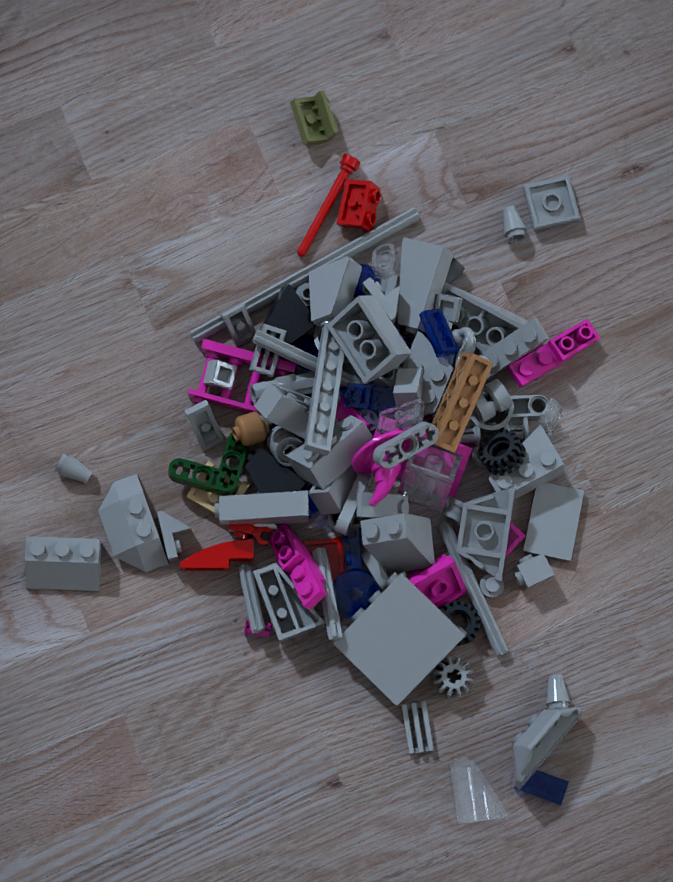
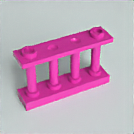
[188,339,297,424]

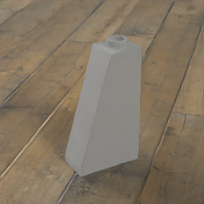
[398,237,454,335]
[214,491,308,524]

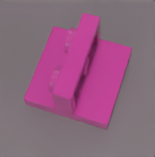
[406,554,467,609]

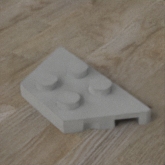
[382,331,454,419]
[456,487,516,581]

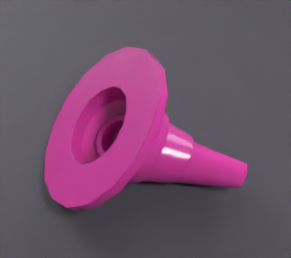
[351,430,411,507]

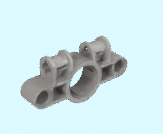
[430,386,550,445]

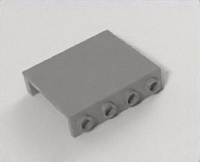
[333,571,467,706]

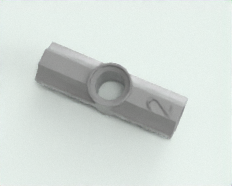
[250,371,315,405]

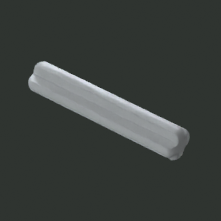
[238,564,265,634]

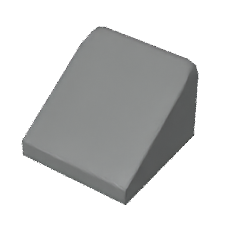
[203,360,237,390]

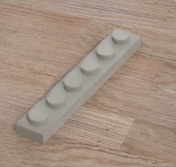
[304,323,344,456]

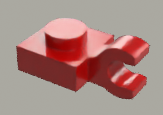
[229,524,272,546]

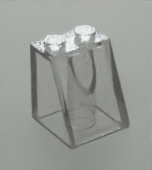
[397,445,462,513]

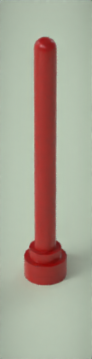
[297,154,361,257]

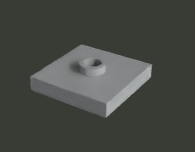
[522,175,580,231]

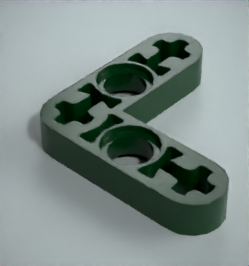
[168,432,248,496]

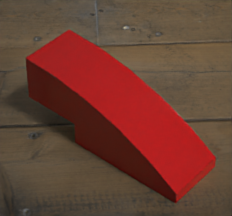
[180,539,254,571]

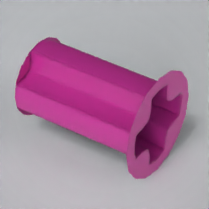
[244,618,271,637]

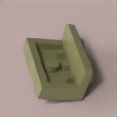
[290,91,338,146]

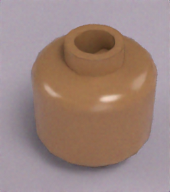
[232,412,270,446]

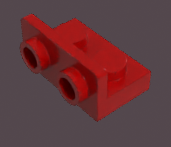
[336,179,381,233]

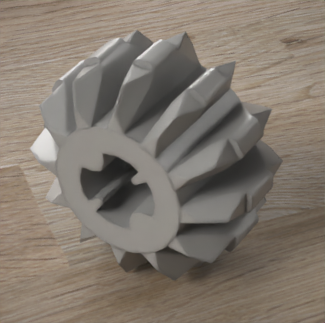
[433,656,474,698]

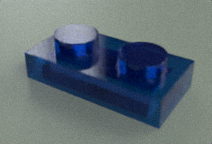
[513,770,569,805]

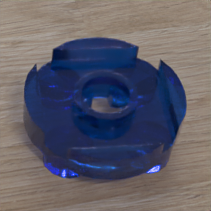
[333,569,380,619]

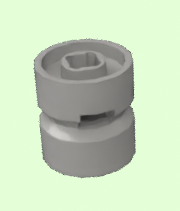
[473,379,513,423]
[266,426,303,466]

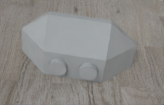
[98,474,169,573]
[512,707,583,790]

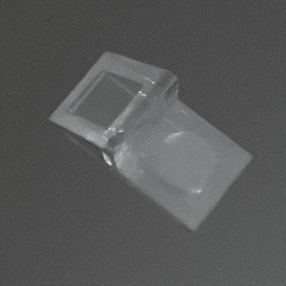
[376,398,425,434]

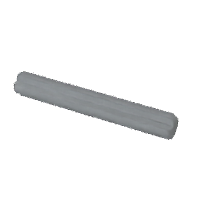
[312,547,343,641]

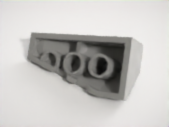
[442,283,529,369]

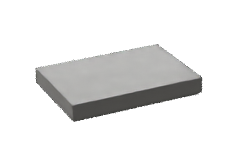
[523,483,584,562]

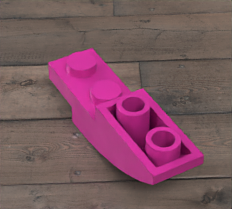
[507,319,600,388]
[268,523,327,610]

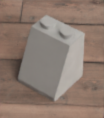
[361,513,435,574]

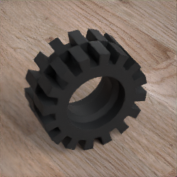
[478,429,526,476]
[440,600,481,646]

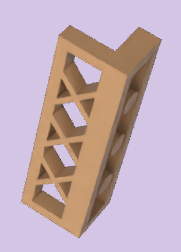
[426,352,493,453]

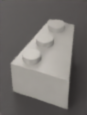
[254,382,339,439]
[488,424,565,500]

